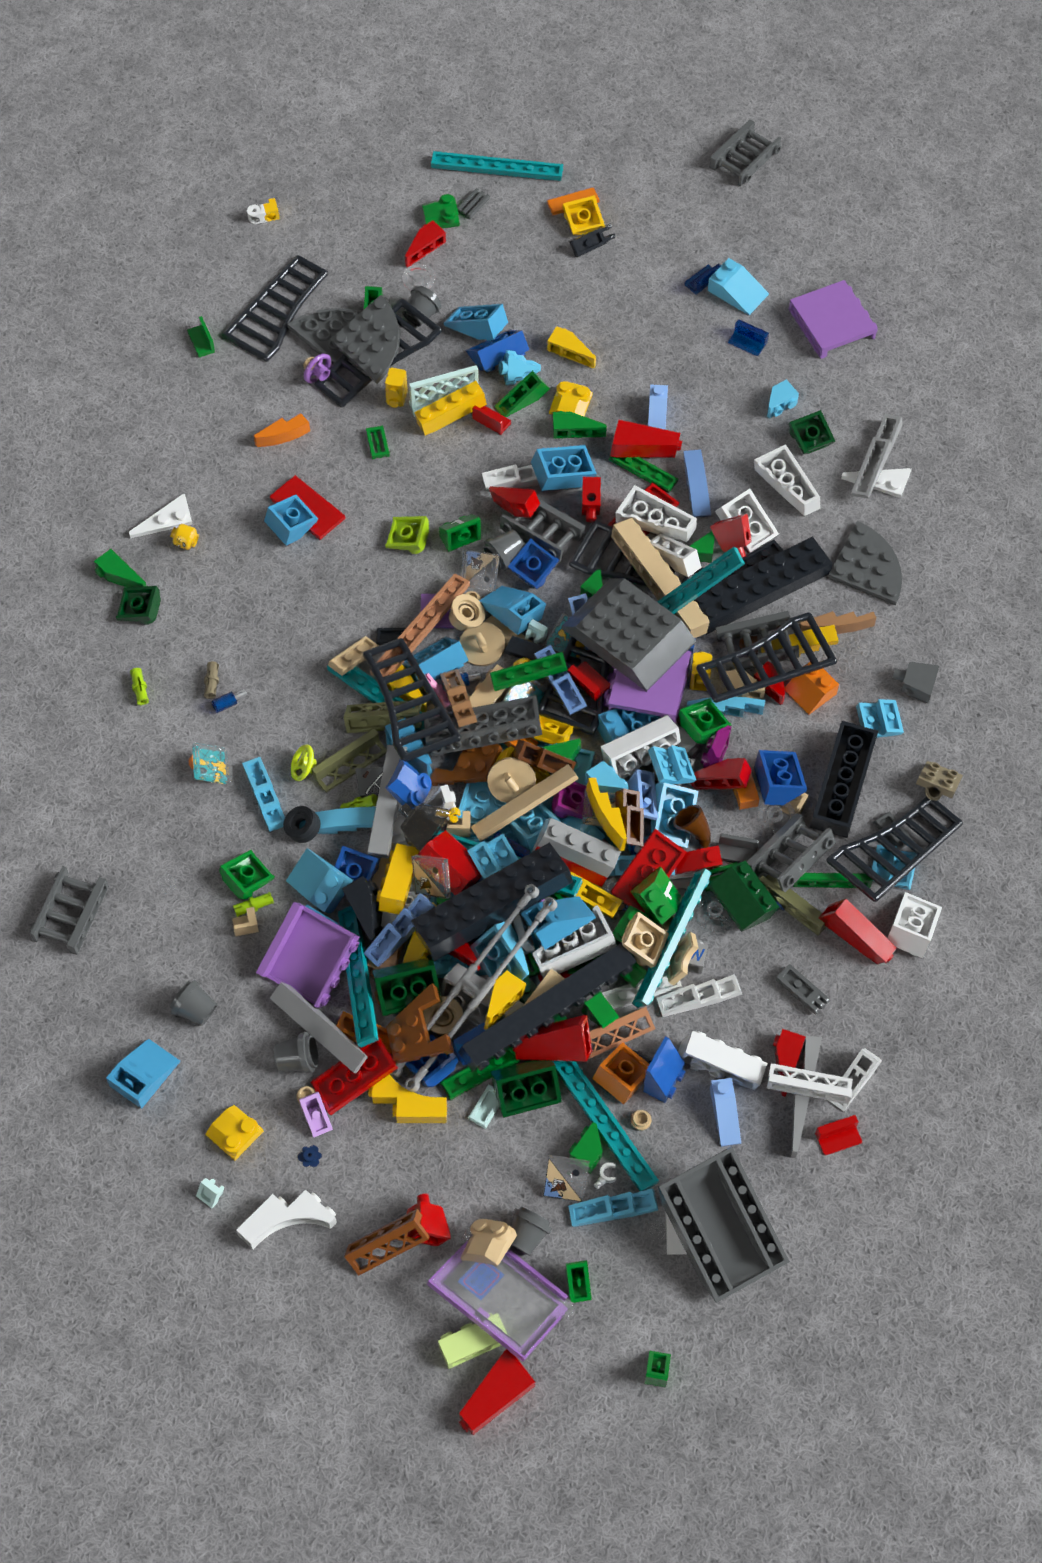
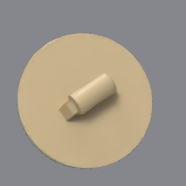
[460,622,506,666]
[487,757,536,803]

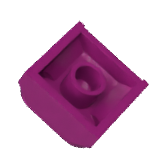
[701,725,732,768]
[552,782,593,820]

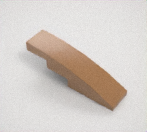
[799,611,877,634]
[440,669,477,727]

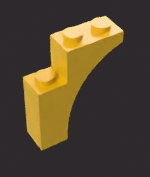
[368,1074,447,1123]

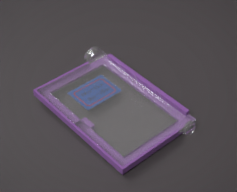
[427,1225,574,1362]

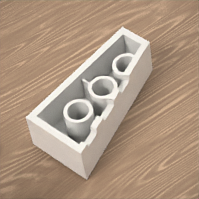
[754,445,820,516]
[615,485,697,542]
[600,715,681,779]
[532,905,617,979]
[678,1031,767,1090]

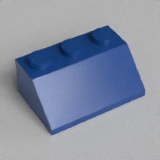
[465,330,530,372]
[754,750,807,805]

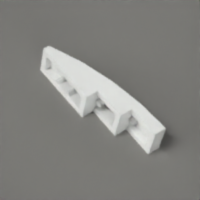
[482,465,539,489]
[657,974,742,1017]

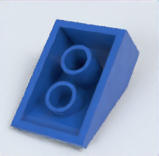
[643,1036,686,1103]

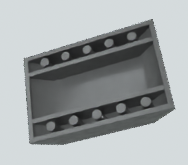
[561,578,696,692]
[658,1146,790,1303]

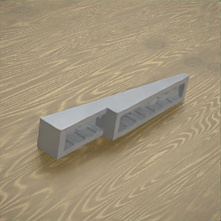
[851,414,903,499]
[368,745,407,858]
[270,982,368,1073]
[791,1036,822,1158]

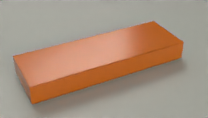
[547,187,599,216]

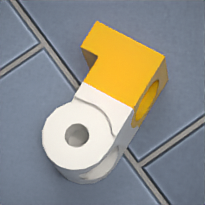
[247,198,280,224]

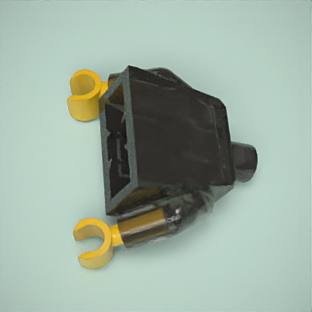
[398,803,461,852]

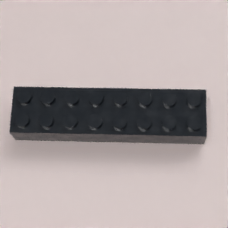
[694,536,832,635]
[411,842,573,961]

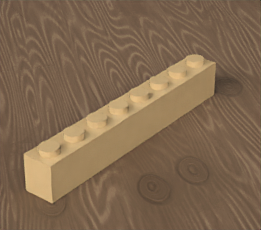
[611,518,709,638]

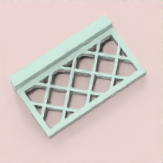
[409,365,478,417]

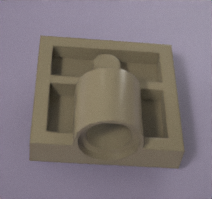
[916,761,963,801]

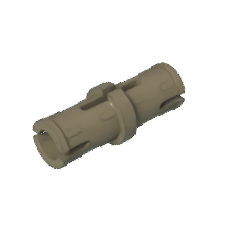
[204,661,219,699]

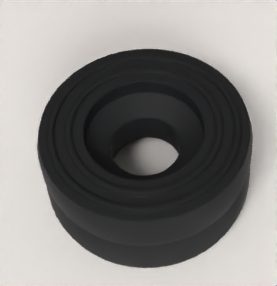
[283,806,321,843]

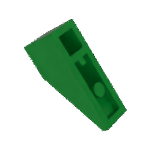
[494,370,550,417]
[553,411,607,439]
[94,549,146,587]

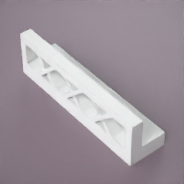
[767,1063,853,1104]

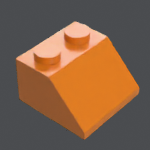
[784,662,839,715]
[592,1042,650,1104]

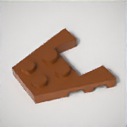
[430,744,503,786]
[386,984,454,1063]

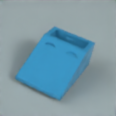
[479,586,546,635]
[597,708,661,744]
[385,718,432,777]
[521,896,596,950]
[106,1039,181,1109]

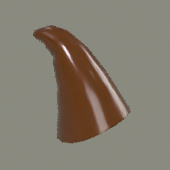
[673,805,711,849]

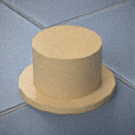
[449,594,485,631]
[423,996,463,1035]

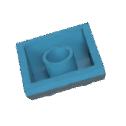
[264,495,318,545]

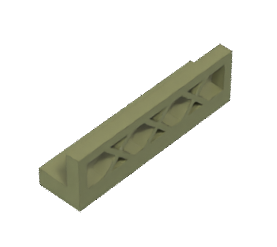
[344,700,422,733]
[312,729,387,793]
[760,875,826,936]

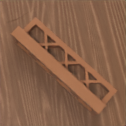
[582,1007,655,1062]

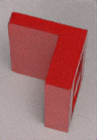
[472,405,511,435]
[568,661,610,701]
[815,1115,862,1156]

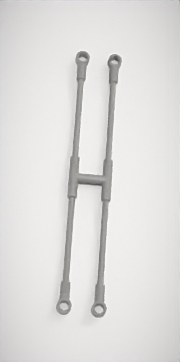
[390,884,557,1092]

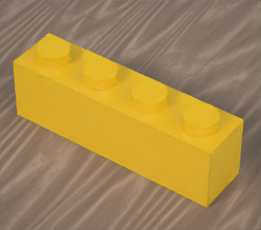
[414,380,487,435]
[376,843,419,915]

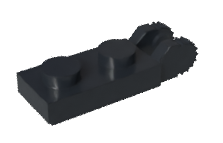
[569,223,616,257]

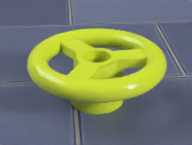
[291,744,317,781]

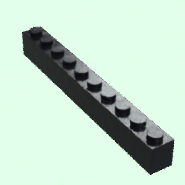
[458,942,636,1072]

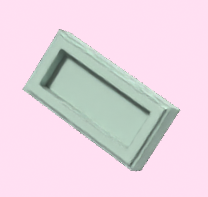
[468,1084,506,1129]

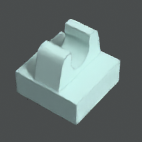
[525,619,548,644]
[196,1178,224,1208]

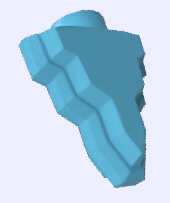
[499,350,541,386]

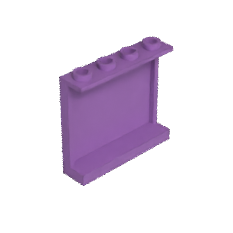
[789,280,878,359]
[606,651,691,724]
[256,902,360,1008]

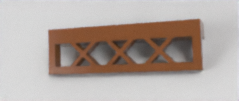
[344,1209,429,1276]

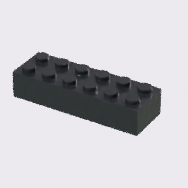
[810,721,878,838]

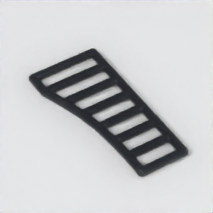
[222,255,328,362]
[315,298,442,407]
[569,520,703,587]
[538,597,610,735]
[696,612,837,703]
[363,638,461,762]
[826,796,963,902]

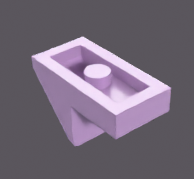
[299,1091,333,1137]

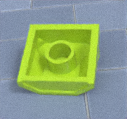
[385,516,429,554]

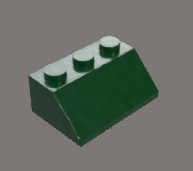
[708,860,779,932]
[372,957,442,1016]
[491,1060,562,1118]

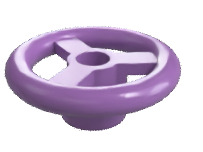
[304,354,331,384]

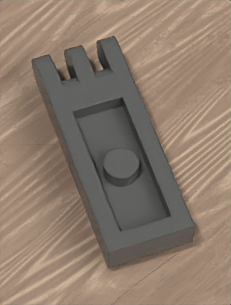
[776,964,830,1014]

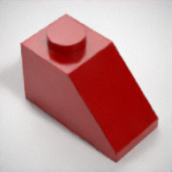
[753,661,785,705]

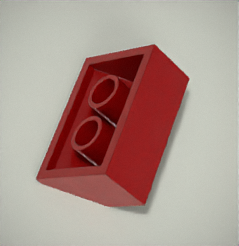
[414,830,482,895]

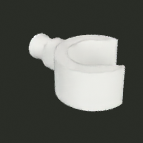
[594,1162,616,1189]

